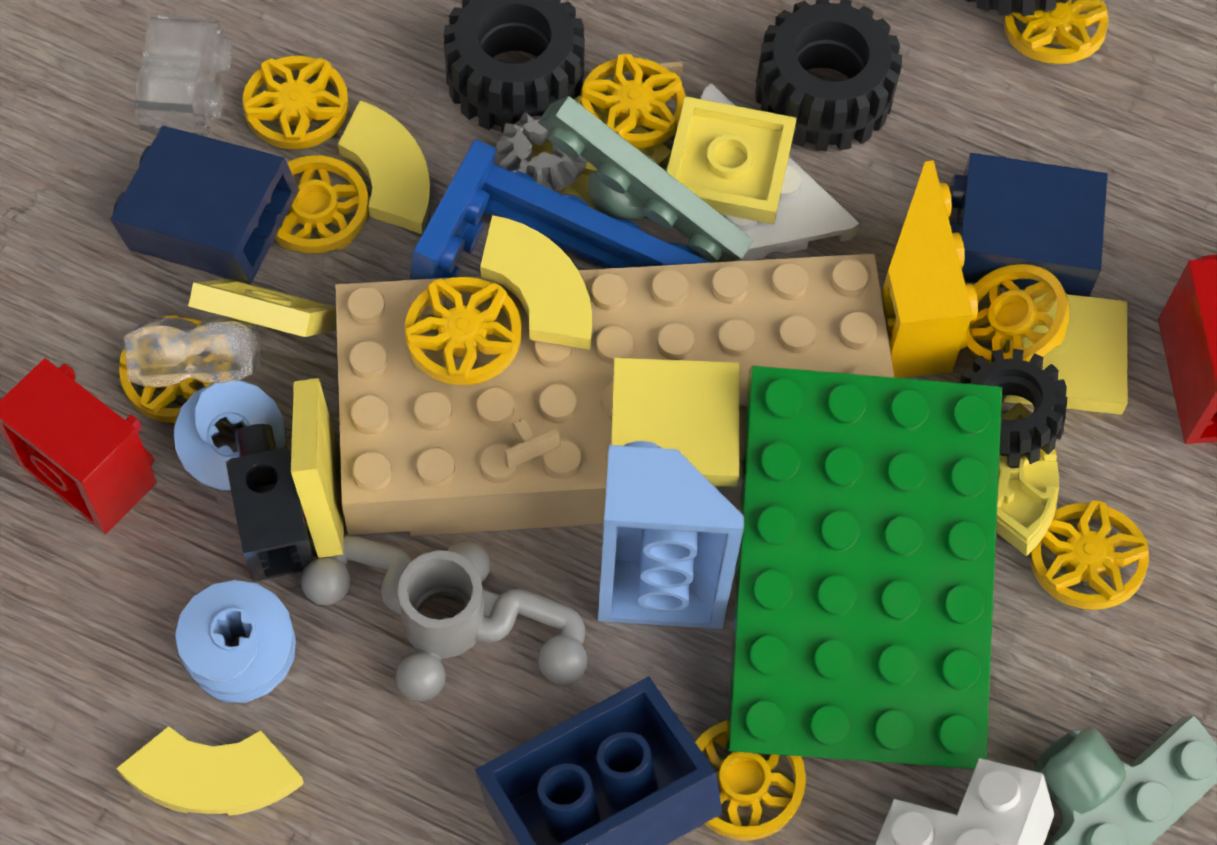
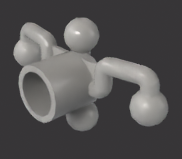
[301,536,588,702]

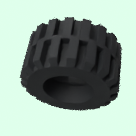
[443,0,585,133]
[755,0,902,152]

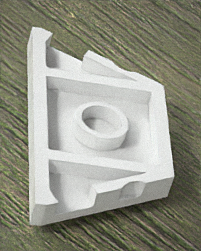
[665,83,859,261]

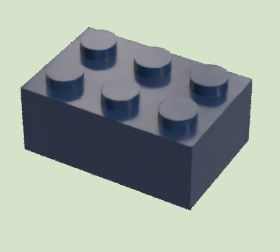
[475,676,723,845]

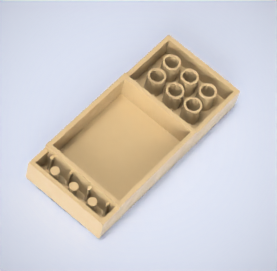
[335,253,894,536]

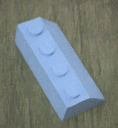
[598,441,744,629]

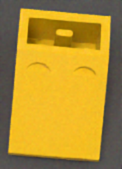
[881,160,978,378]

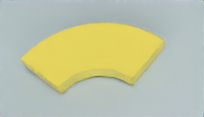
[338,100,431,234]
[480,215,592,350]
[996,402,1059,556]
[116,726,304,816]

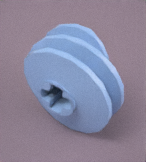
[173,379,286,491]
[175,580,296,703]

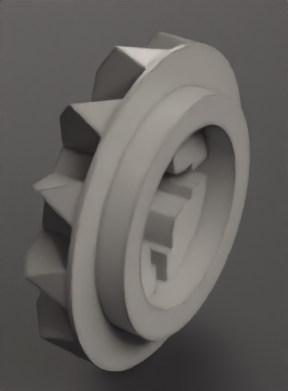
[496,111,587,191]

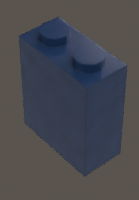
[110,125,300,285]
[949,152,1108,297]

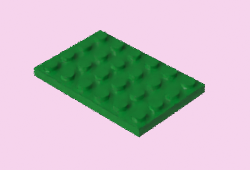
[726,366,1002,769]

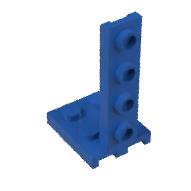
[410,139,708,280]

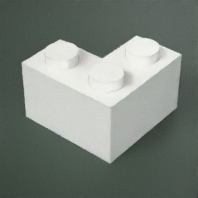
[875,758,1054,845]

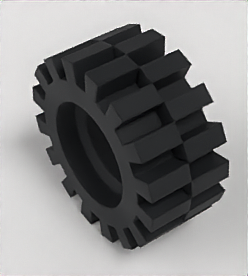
[960,349,1068,467]

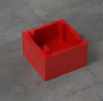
[0,358,157,535]

